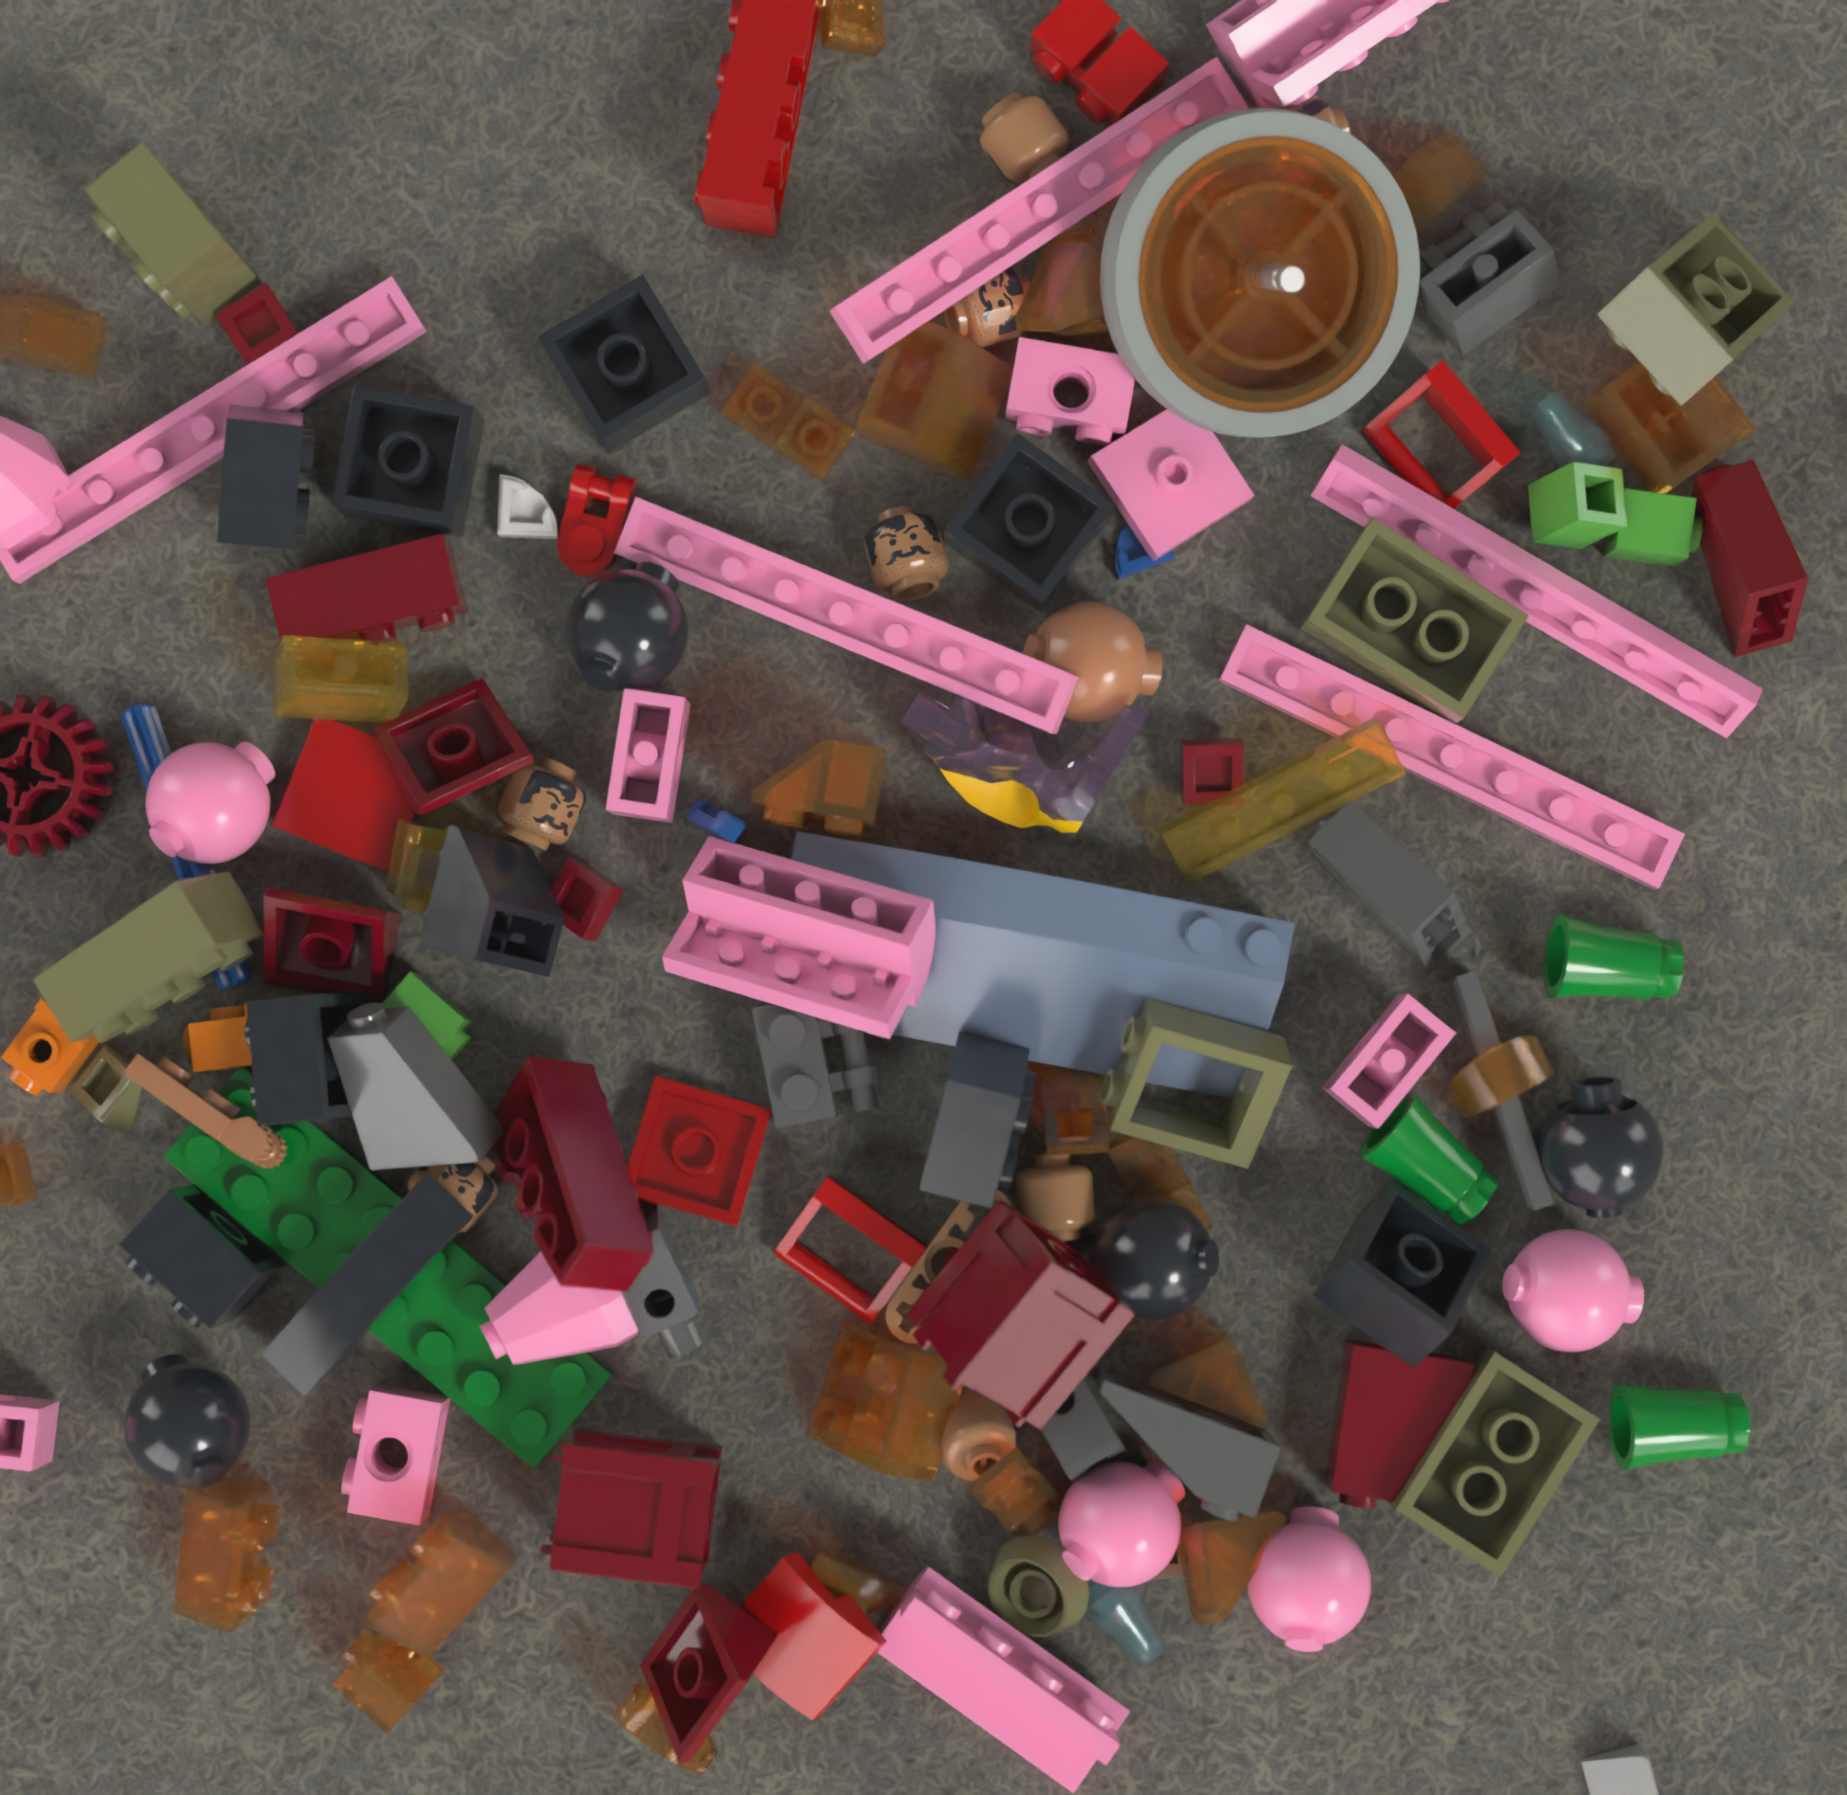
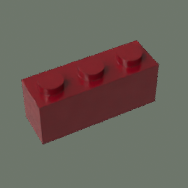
[265,534,468,662]

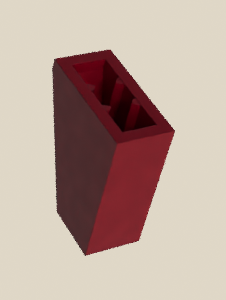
[1691,460,1808,657]
[1325,1339,1475,1509]

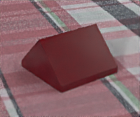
[373,677,534,815]
[263,888,402,1004]
[640,1583,778,1763]

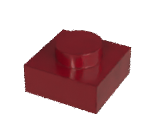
[215,283,299,365]
[1180,738,1244,805]
[551,857,624,942]

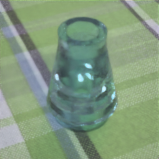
[1530,391,1616,469]
[1085,1582,1166,1666]

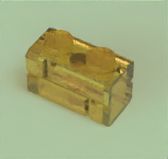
[272,635,408,723]

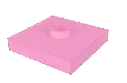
[1087,409,1255,561]

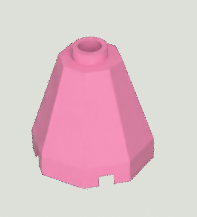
[0,416,71,549]
[480,1252,638,1365]

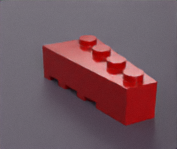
[694,0,821,239]

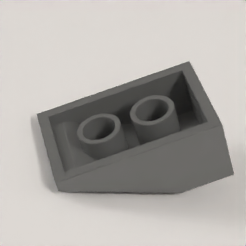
[1094,1367,1281,1521]

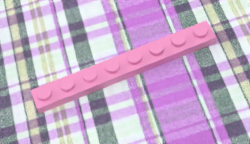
[829,57,1249,364]
[0,276,427,584]
[1311,444,1763,738]
[614,497,1079,734]
[1219,624,1685,890]

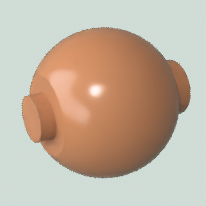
[1023,601,1163,723]

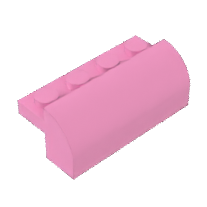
[1206,0,1449,109]
[662,836,936,1039]
[877,1566,1131,1793]

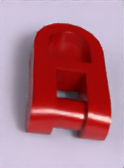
[557,463,637,577]

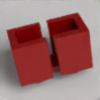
[1030,0,1169,126]

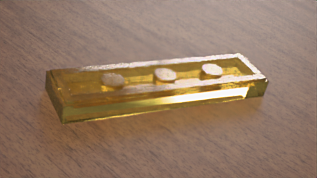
[1159,717,1406,884]

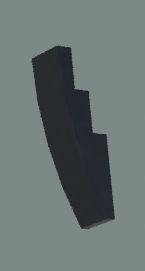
[260,1173,474,1397]

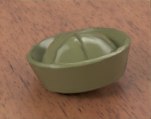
[988,1535,1090,1637]

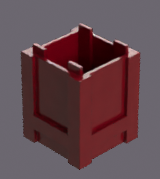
[907,1199,1135,1430]
[540,1429,723,1589]

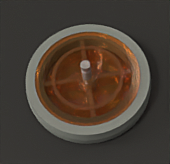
[1100,108,1420,438]

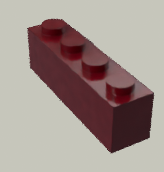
[489,1056,654,1292]

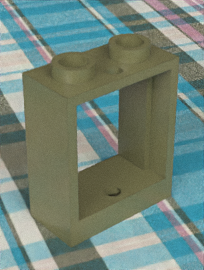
[1100,997,1292,1169]

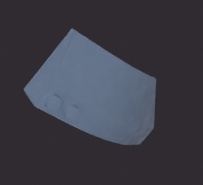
[790,832,1295,1099]

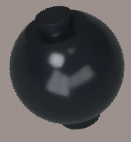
[566,562,688,692]
[1538,1076,1663,1218]
[1079,1197,1219,1320]
[124,1354,250,1488]

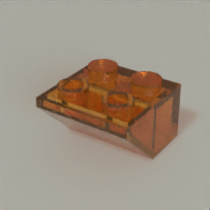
[857,321,1014,481]
[1586,362,1756,494]
[751,739,888,839]
[808,1321,964,1483]
[173,1482,280,1632]
[363,1508,519,1659]

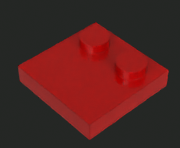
[627,1076,772,1228]

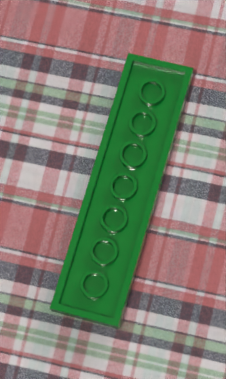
[163,1066,614,1469]

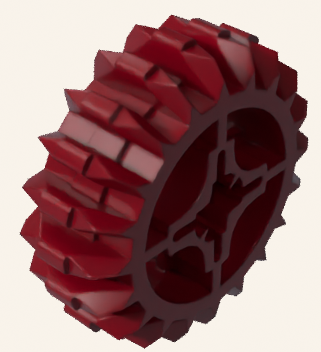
[0,694,116,858]

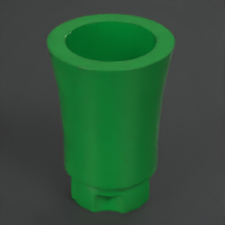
[1543,914,1684,1000]
[1358,1092,1498,1225]
[1609,1384,1751,1471]

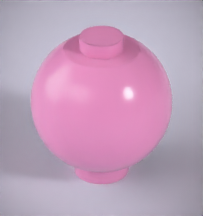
[146,741,275,864]
[1502,1229,1644,1352]
[1058,1460,1185,1587]
[1247,1506,1371,1652]

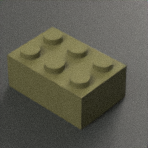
[84,142,262,327]
[1597,213,1795,406]
[1299,517,1529,724]
[32,872,264,1043]
[1388,1345,1600,1577]

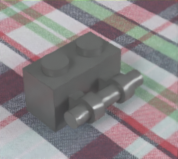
[1419,201,1561,357]
[752,1004,880,1129]

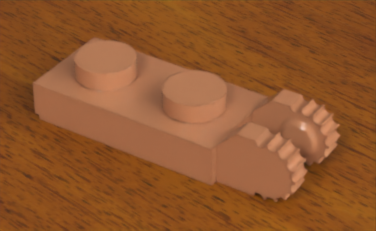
[125,1053,288,1169]

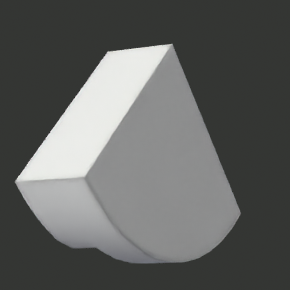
[497,475,559,539]

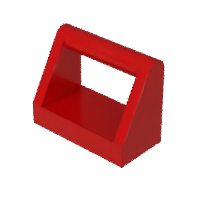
[1361,360,1521,509]
[772,1175,927,1324]

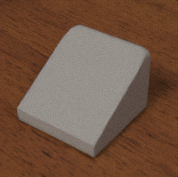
[1580,1744,1659,1795]

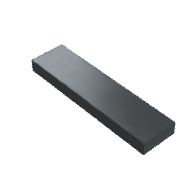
[1448,970,1554,1211]

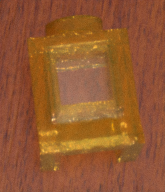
[386,819,448,913]

